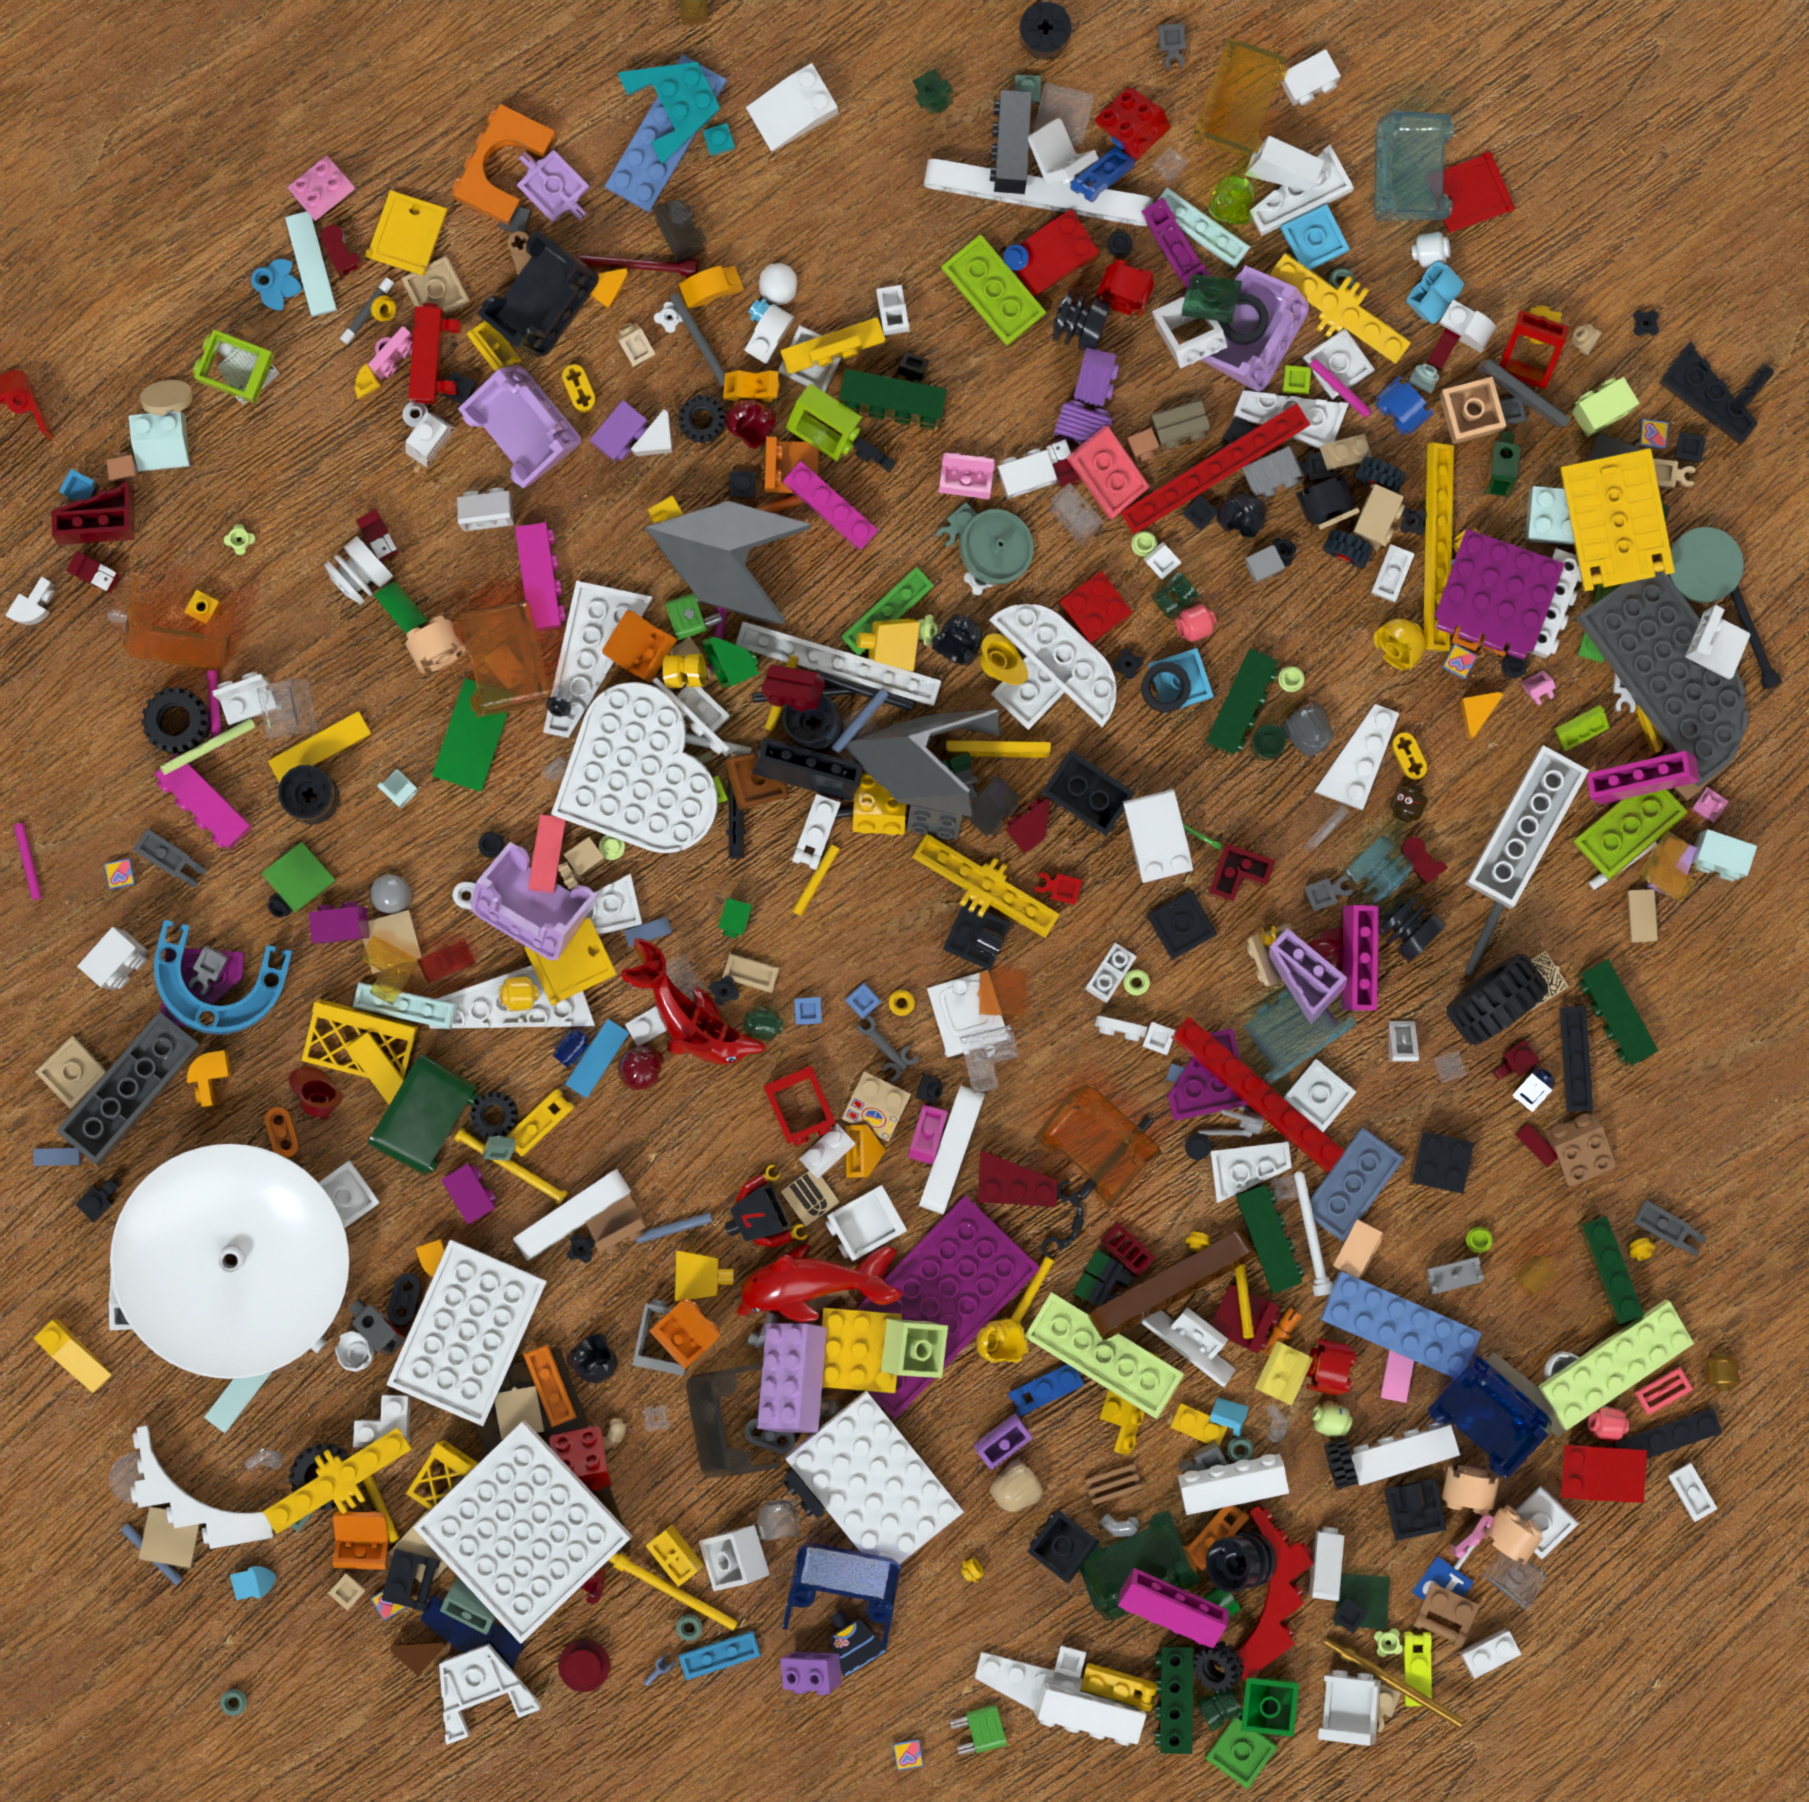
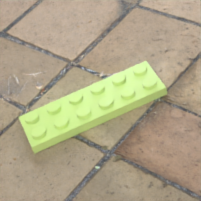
[1025,1292,1185,1420]
[1539,1299,1694,1431]

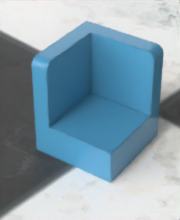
[59,469,99,501]

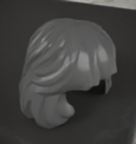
[1281,703,1333,756]

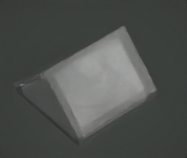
[257,679,318,739]
[1481,1550,1547,1611]

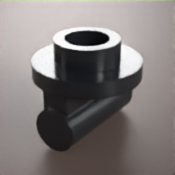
[915,1073,943,1103]

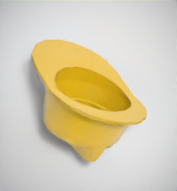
[980,633,1028,685]

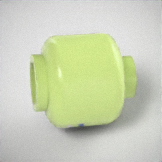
[1311,1400,1352,1439]

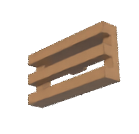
[1085,1463,1143,1505]

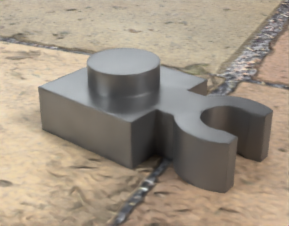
[1158,23,1186,71]
[1304,876,1353,912]
[189,945,230,995]

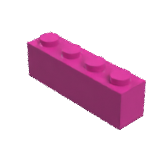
[782,461,878,551]
[515,523,566,632]
[1587,751,1700,804]
[154,752,253,849]
[1342,905,1378,1011]
[1118,1568,1229,1648]

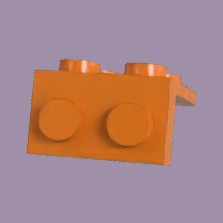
[602,610,677,684]
[650,1298,720,1370]
[333,1510,389,1570]

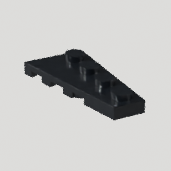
[1658,341,1758,445]

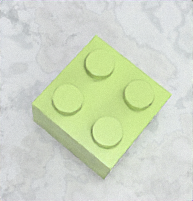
[1572,377,1640,438]
[881,1319,948,1378]

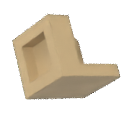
[564,837,605,875]
[328,1571,366,1611]

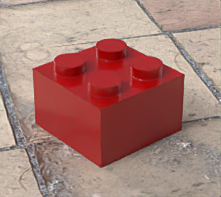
[1059,571,1133,645]

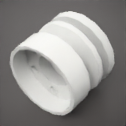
[324,536,393,606]

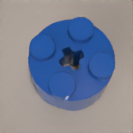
[1375,376,1434,435]

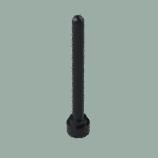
[1730,585,1783,690]

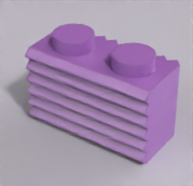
[1073,347,1119,407]
[1054,400,1113,444]
[974,1413,1032,1469]

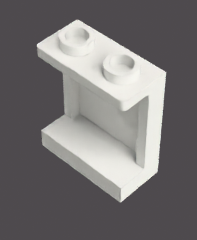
[825,1185,907,1261]
[1318,1670,1381,1746]

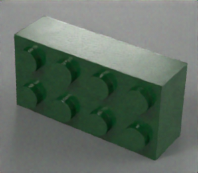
[839,369,947,430]

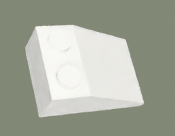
[746,63,838,152]
[1123,789,1193,883]

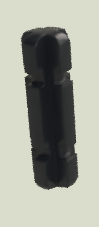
[1736,364,1774,407]

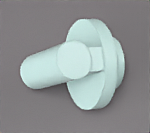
[1408,364,1439,393]

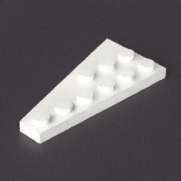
[543,581,653,738]
[429,965,595,1029]

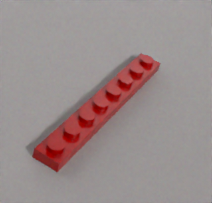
[1120,403,1311,535]
[1170,1016,1345,1172]

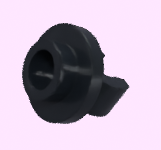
[546,689,573,717]

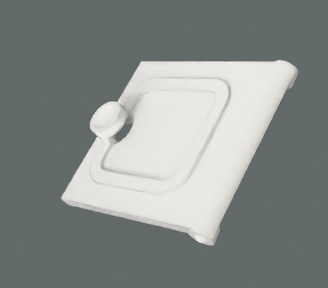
[927,970,1009,1058]

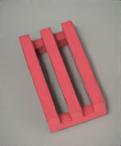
[1634,1367,1693,1415]

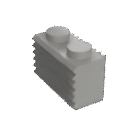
[1242,446,1304,499]

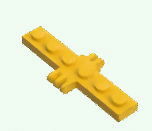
[1270,252,1411,364]
[912,834,1060,938]
[263,1427,412,1534]

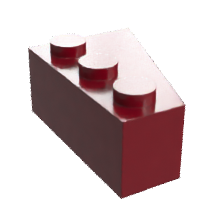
[51,481,135,545]
[977,1150,1058,1207]

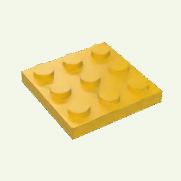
[822,1308,902,1393]

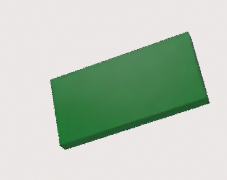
[432,678,514,793]

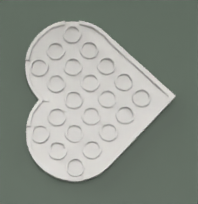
[551,682,718,853]

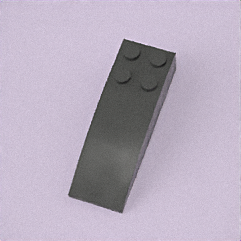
[56,1011,199,1168]

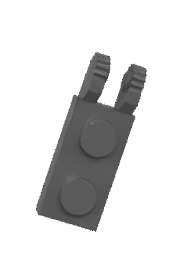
[133,828,207,888]
[1632,1199,1707,1257]

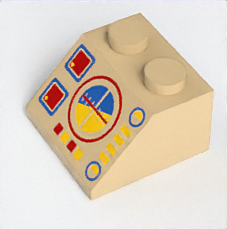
[842,1072,911,1142]

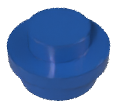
[1004,244,1029,271]

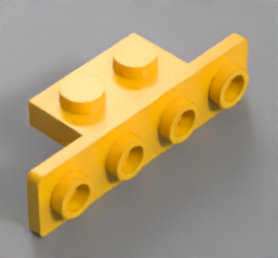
[781,318,885,375]
[1099,1352,1161,1455]

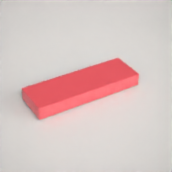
[528,814,566,894]

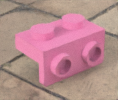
[938,453,995,499]

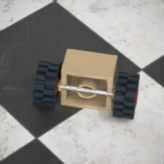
[1322,456,1406,568]

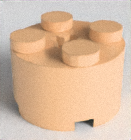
[405,615,466,673]
[1442,1465,1500,1515]
[1484,1505,1543,1565]

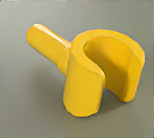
[1261,926,1277,949]

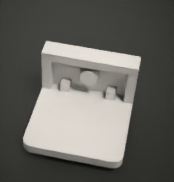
[1028,118,1099,185]

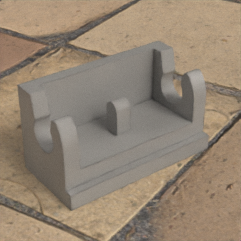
[1425,1256,1484,1294]

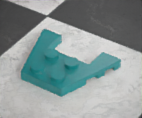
[617,62,720,165]

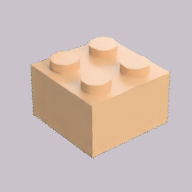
[1439,376,1506,444]

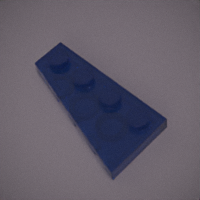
[420,1595,526,1671]

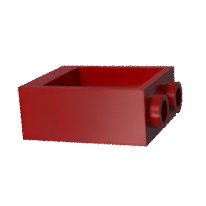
[1499,310,1569,389]
[763,1066,836,1147]

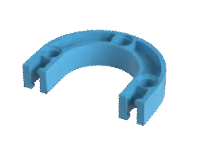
[154,920,292,1035]

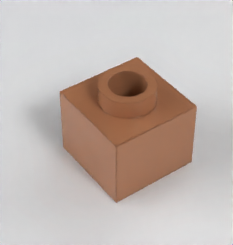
[1126,428,1159,462]
[106,452,140,484]

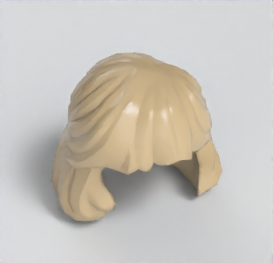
[990,1458,1043,1512]

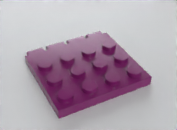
[1434,529,1565,660]

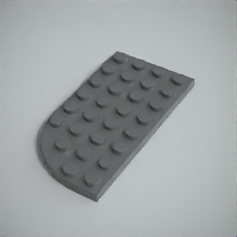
[1576,559,1748,787]

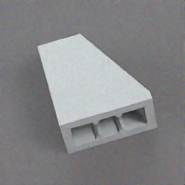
[1245,136,1324,191]
[1308,1527,1344,1601]

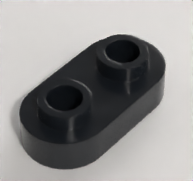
[387,1273,422,1325]

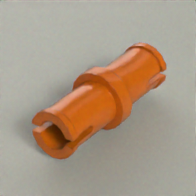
[1260,1307,1303,1356]

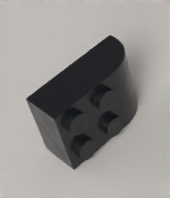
[1041,750,1135,837]

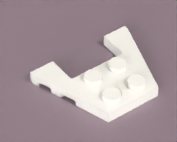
[439,1643,542,1745]

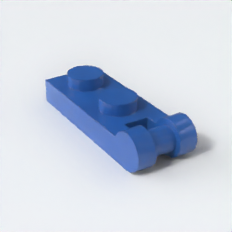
[1070,147,1135,203]
[1007,1364,1084,1417]

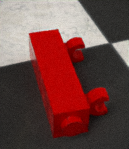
[408,303,461,405]

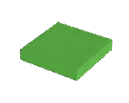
[261,842,336,913]
[1205,1715,1278,1789]

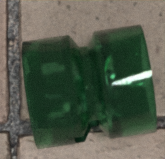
[1151,572,1200,621]
[1250,724,1286,761]
[1195,1688,1243,1732]

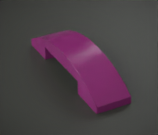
[1141,197,1216,295]

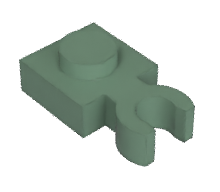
[936,502,977,548]

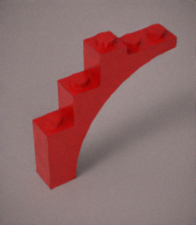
[1236,1504,1314,1682]

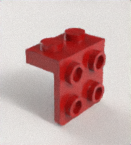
[1095,88,1171,162]
[549,1426,612,1491]

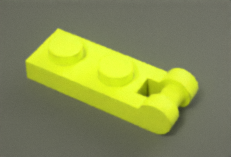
[1404,1632,1432,1706]

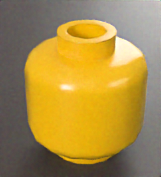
[499,976,539,1012]

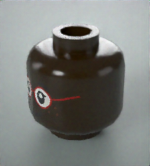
[1390,783,1428,824]

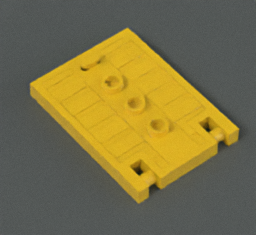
[1559,448,1675,591]

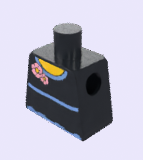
[828,1609,887,1677]

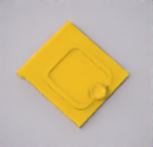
[365,190,448,276]
[524,917,617,1006]

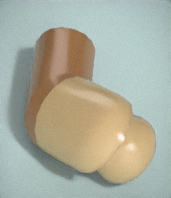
[602,1418,626,1450]

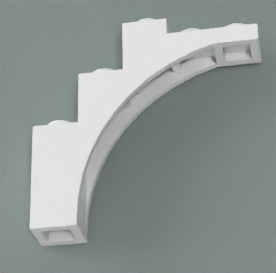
[131,1425,274,1549]

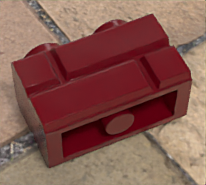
[761,664,825,711]

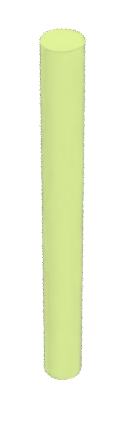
[160,719,255,775]

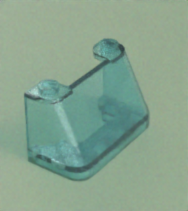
[1374,110,1454,221]

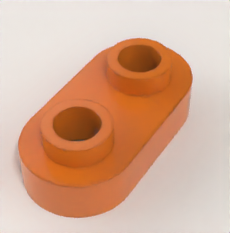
[265,1107,299,1158]

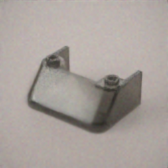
[686,1362,780,1478]

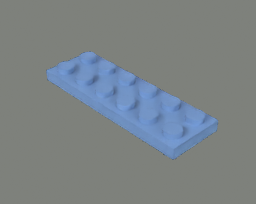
[605,54,727,214]
[1319,1271,1481,1381]

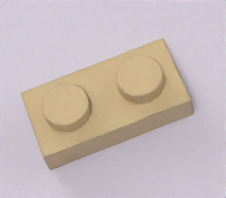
[1320,434,1373,471]

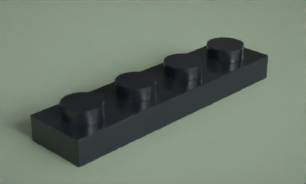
[1559,1006,1593,1112]
[1614,1408,1722,1459]

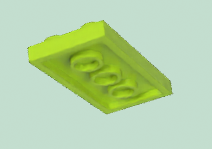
[941,234,1046,347]
[1574,789,1688,881]

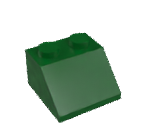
[700,637,760,688]
[1241,1677,1299,1737]

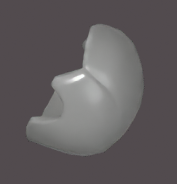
[370,874,412,914]

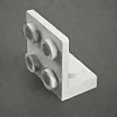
[1685,605,1750,679]
[212,672,279,726]

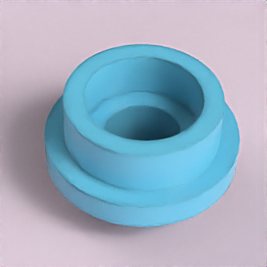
[748,298,771,322]

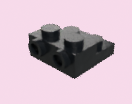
[1027,1509,1100,1584]

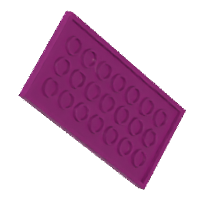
[855,1196,1040,1419]

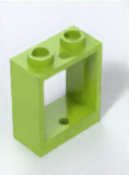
[193,329,275,404]
[785,383,862,461]

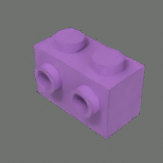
[590,400,648,463]
[780,1651,842,1695]

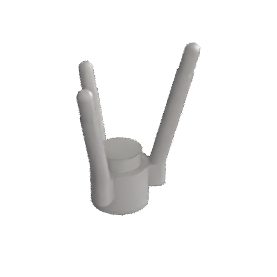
[1198,1106,1264,1137]

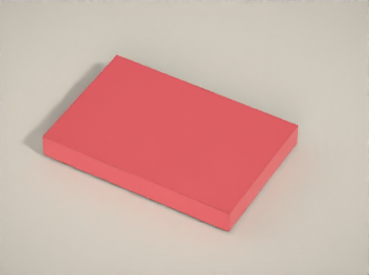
[1066,425,1150,519]

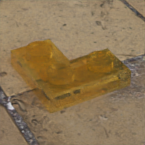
[1637,831,1696,903]
[360,935,419,1005]

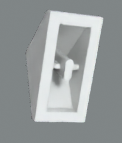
[631,409,673,456]
[1389,1021,1419,1062]

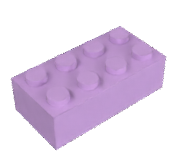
[757,1324,827,1433]

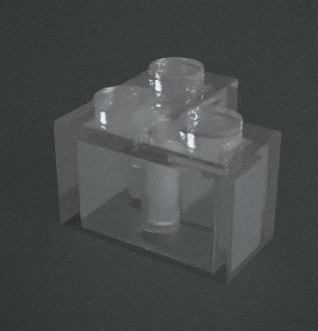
[959,1025,1018,1094]

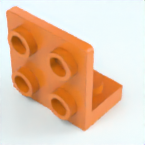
[765,437,819,494]

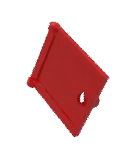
[1425,151,1516,234]

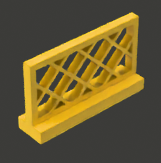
[301,999,419,1080]
[406,1439,479,1510]

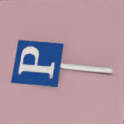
[1412,1528,1485,1600]

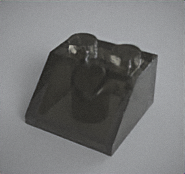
[652,199,707,263]
[963,775,1020,839]

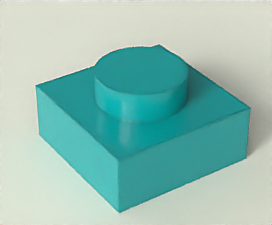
[703,123,735,157]

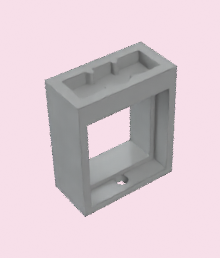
[632,1299,686,1376]

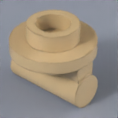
[1572,324,1602,355]

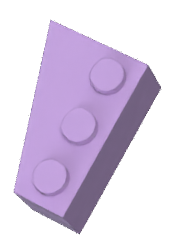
[1269,928,1347,1025]

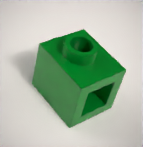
[718,898,753,939]

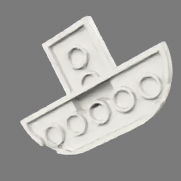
[989,604,1116,730]

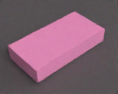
[1380,1350,1414,1403]

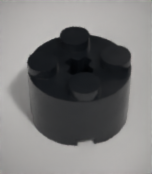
[1019,2,1071,60]
[1295,474,1355,525]

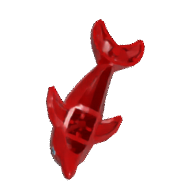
[621,938,766,1065]
[737,1243,903,1322]

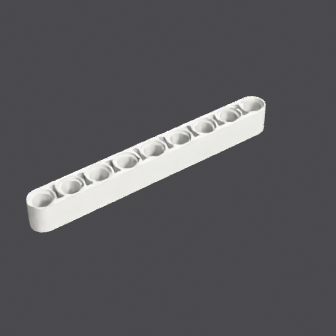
[923,159,1153,226]

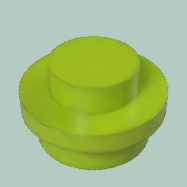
[1466,1227,1492,1253]

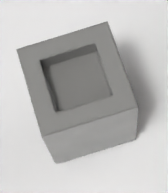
[1244,545,1285,584]

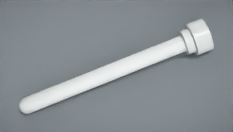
[1294,1171,1333,1296]

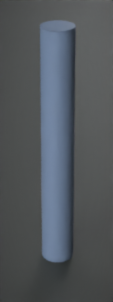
[831,688,889,754]
[636,1212,713,1244]
[121,1524,184,1586]

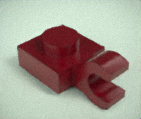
[1492,1040,1540,1081]

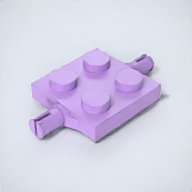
[517,149,590,223]

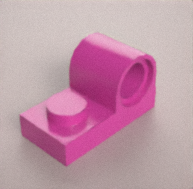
[908,1104,948,1165]

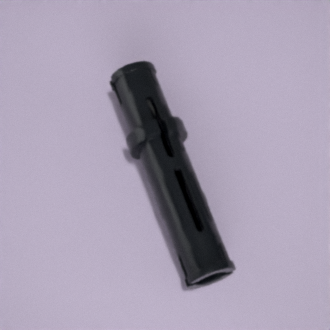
[726,780,747,859]

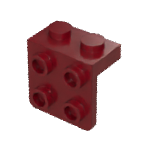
[1211,1285,1281,1354]

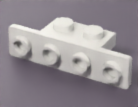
[652,677,730,757]
[1142,1307,1235,1387]

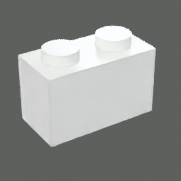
[1279,49,1341,106]
[998,448,1057,499]
[1459,1628,1521,1679]

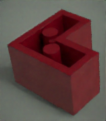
[1207,843,1275,903]

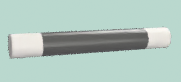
[340,277,394,345]

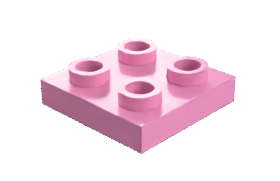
[287,156,355,221]
[368,326,413,380]

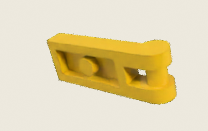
[505,1088,575,1157]
[1080,1663,1158,1712]

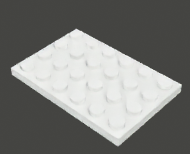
[386,1239,547,1426]
[784,1391,963,1578]

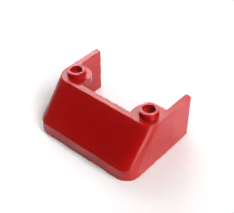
[0,370,54,440]

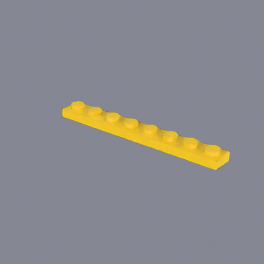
[1423,443,1454,652]

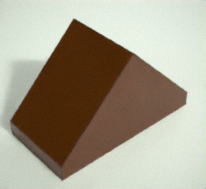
[390,1641,446,1676]

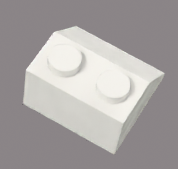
[457,488,515,532]
[699,1525,770,1591]

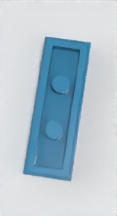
[565,1019,630,1098]
[678,1630,761,1680]

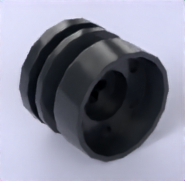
[1052,289,1111,352]
[783,693,844,753]
[278,765,340,825]
[1378,893,1447,963]
[1206,1531,1277,1593]

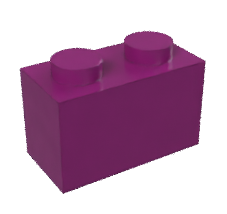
[309,902,370,944]
[441,1163,498,1224]

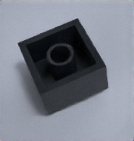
[1409,1131,1474,1194]

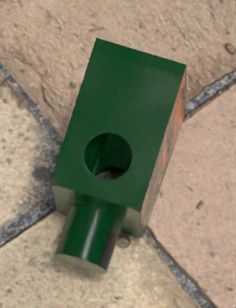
[1483,431,1520,497]

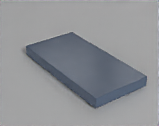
[1301,1127,1404,1242]

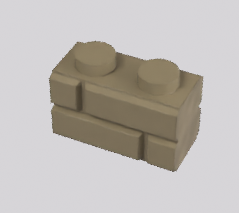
[1151,399,1210,449]

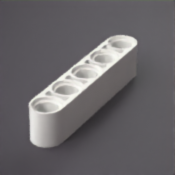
[919,1085,985,1215]
[513,1169,631,1261]

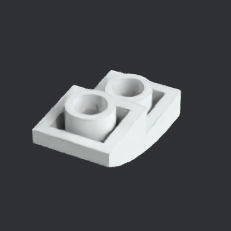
[1085,943,1137,1003]

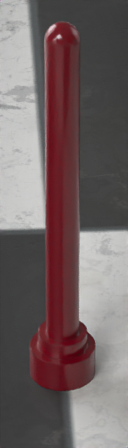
[575,254,698,279]

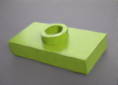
[1555,705,1610,752]

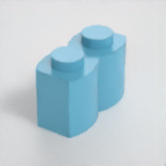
[1406,261,1464,324]

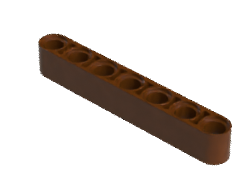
[1088,1230,1257,1340]

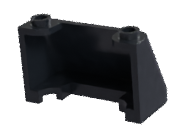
[477,229,599,357]

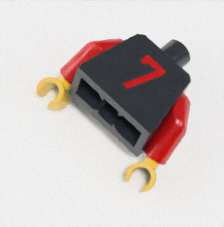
[725,1165,807,1247]

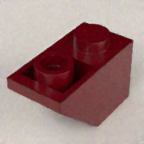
[1005,798,1050,856]

